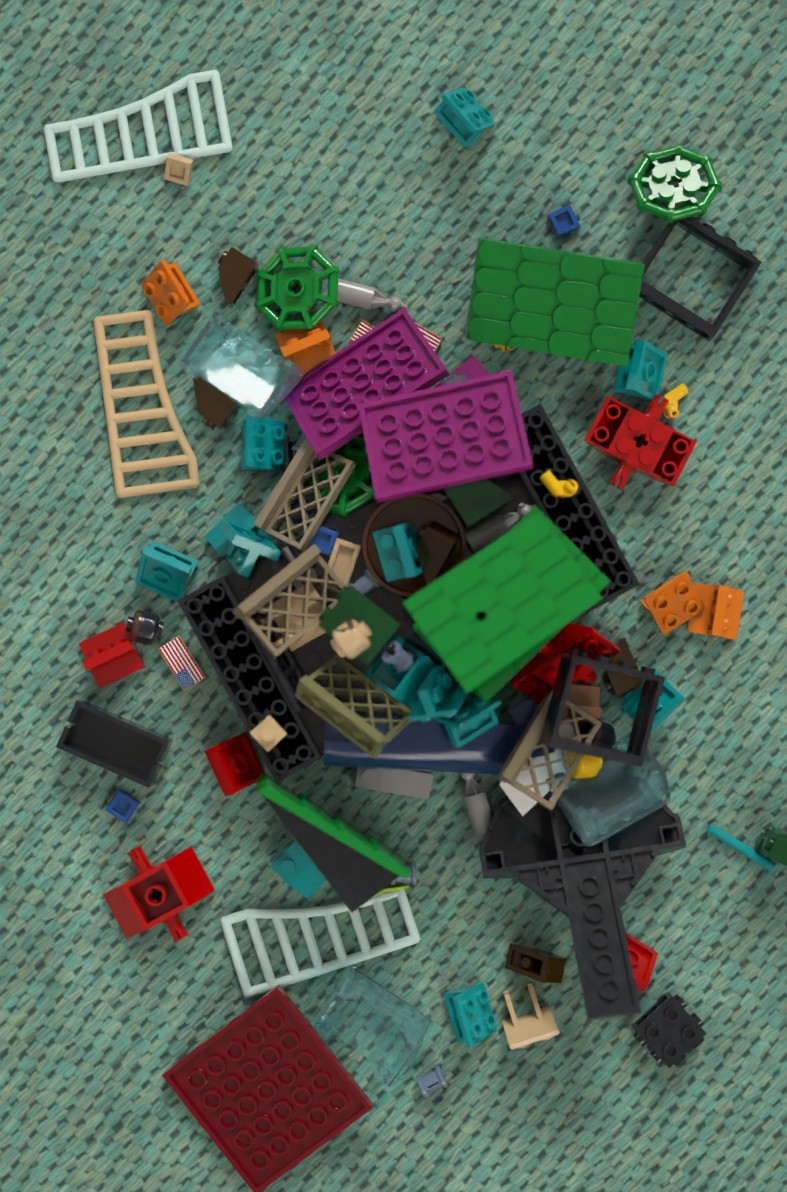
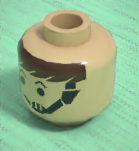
[331,619,372,659]

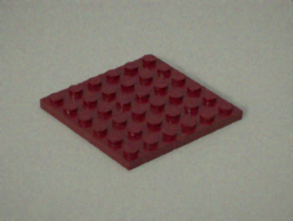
[162,984,374,1192]

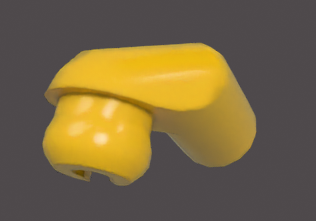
[663,383,689,419]
[539,470,578,497]

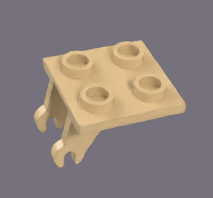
[260,583,326,651]
[502,983,560,1049]

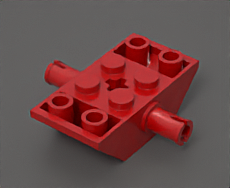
[584,394,697,490]
[510,623,621,704]
[103,845,215,942]

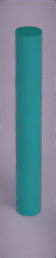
[706,823,775,871]

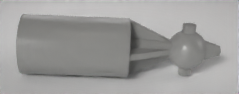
[337,278,407,312]
[465,503,537,553]
[460,773,493,836]

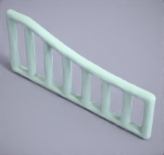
[44,70,233,183]
[220,889,420,998]

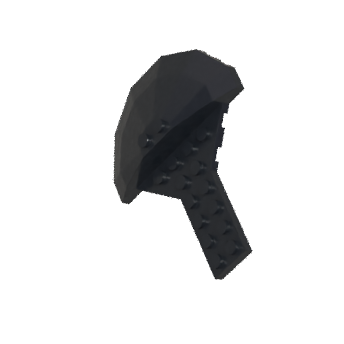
[479,765,686,1021]

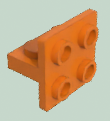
[141,260,201,326]
[275,321,336,380]
[640,571,705,635]
[687,583,744,639]

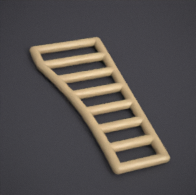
[93,310,200,498]

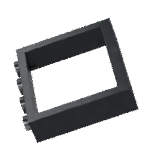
[639,208,762,342]
[540,649,665,767]

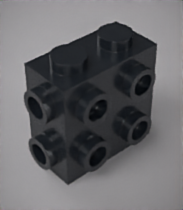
[632,991,707,1068]

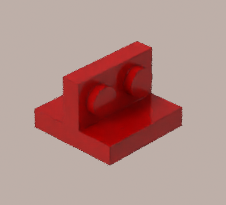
[79,622,146,689]
[204,732,265,796]
[625,932,658,993]

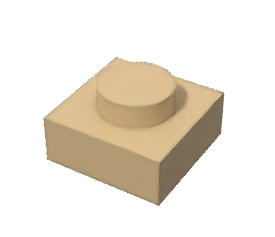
[164,153,193,186]
[250,715,287,752]

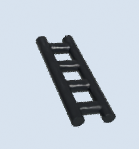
[248,613,305,714]

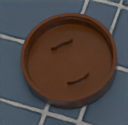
[362,493,466,597]

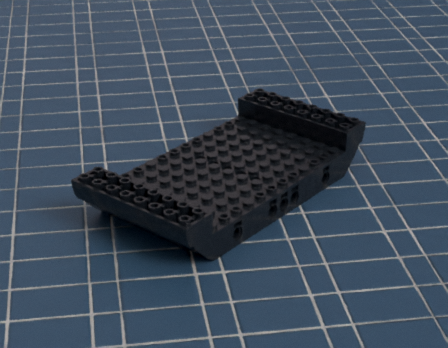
[177,403,640,783]

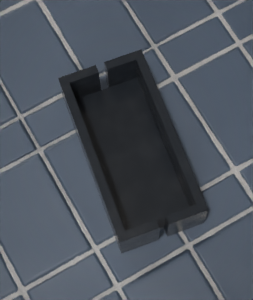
[56,700,173,788]

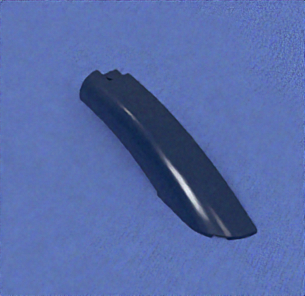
[323,716,555,775]

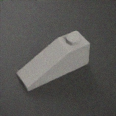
[355,767,434,799]

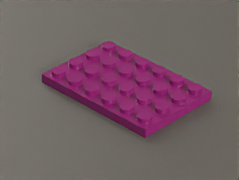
[280,308,450,460]
[358,370,533,503]

